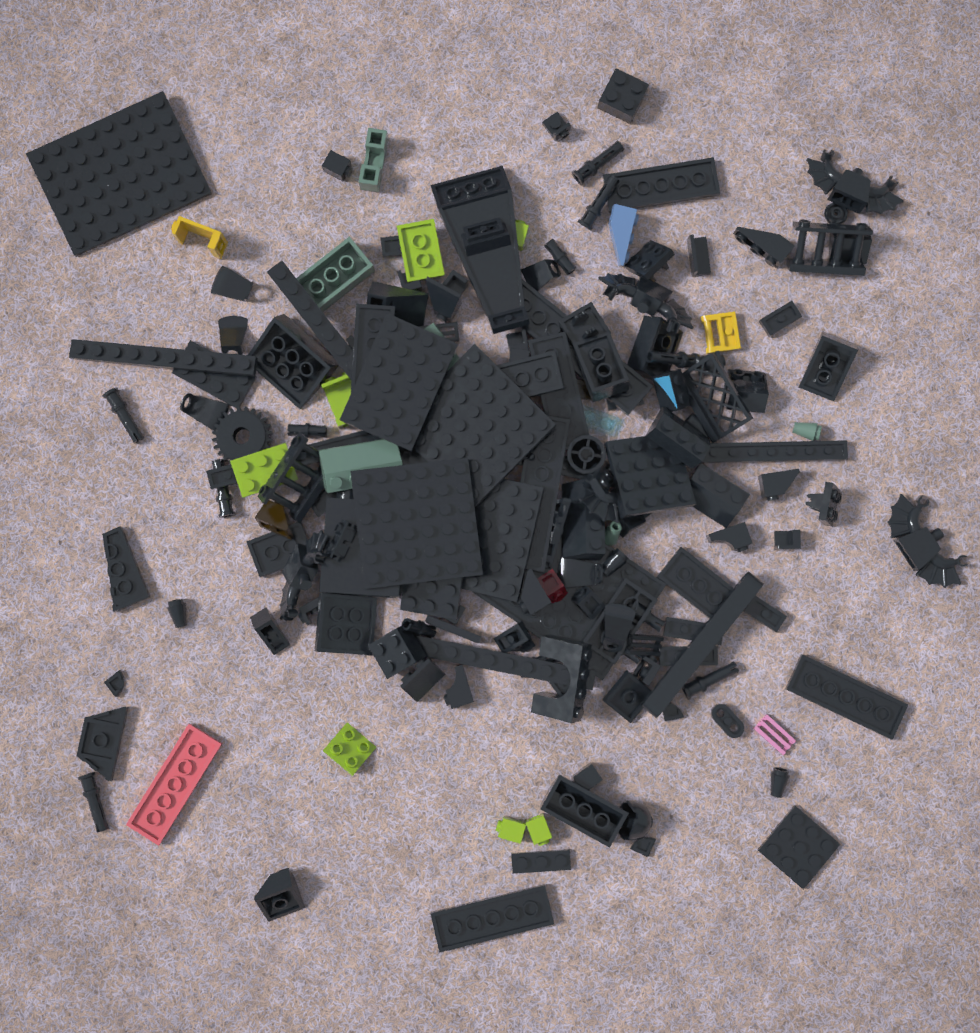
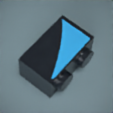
[652,369,691,412]

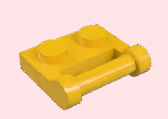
[701,311,741,355]

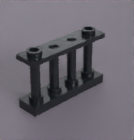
[787,219,873,276]
[258,432,324,523]

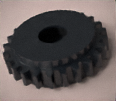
[212,406,273,464]

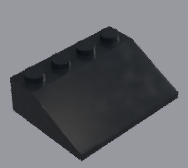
[248,314,339,409]

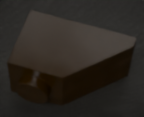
[255,500,294,540]

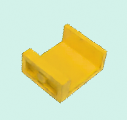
[171,216,228,259]

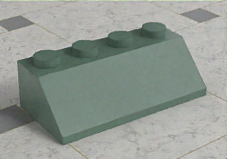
[319,439,402,493]

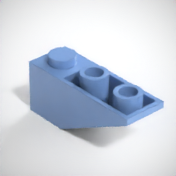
[608,204,639,267]

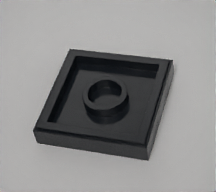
[602,670,652,723]

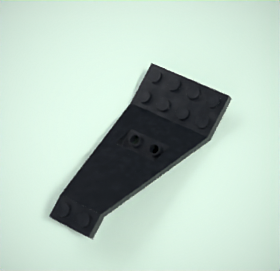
[431,166,530,334]

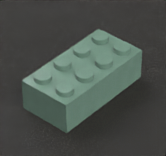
[296,236,375,312]

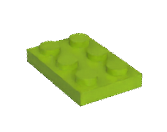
[397,219,445,283]
[230,443,298,498]

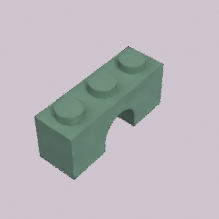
[359,128,388,192]

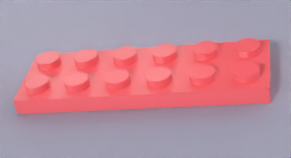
[126,723,223,846]

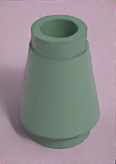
[792,422,822,441]
[605,522,622,546]

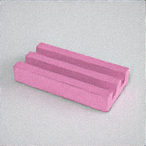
[753,714,796,755]

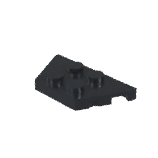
[76,706,128,782]

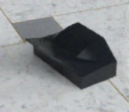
[493,621,535,653]

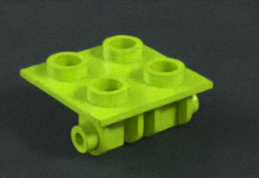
[323,722,376,776]

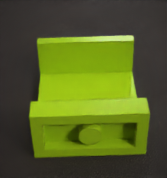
[321,372,351,429]

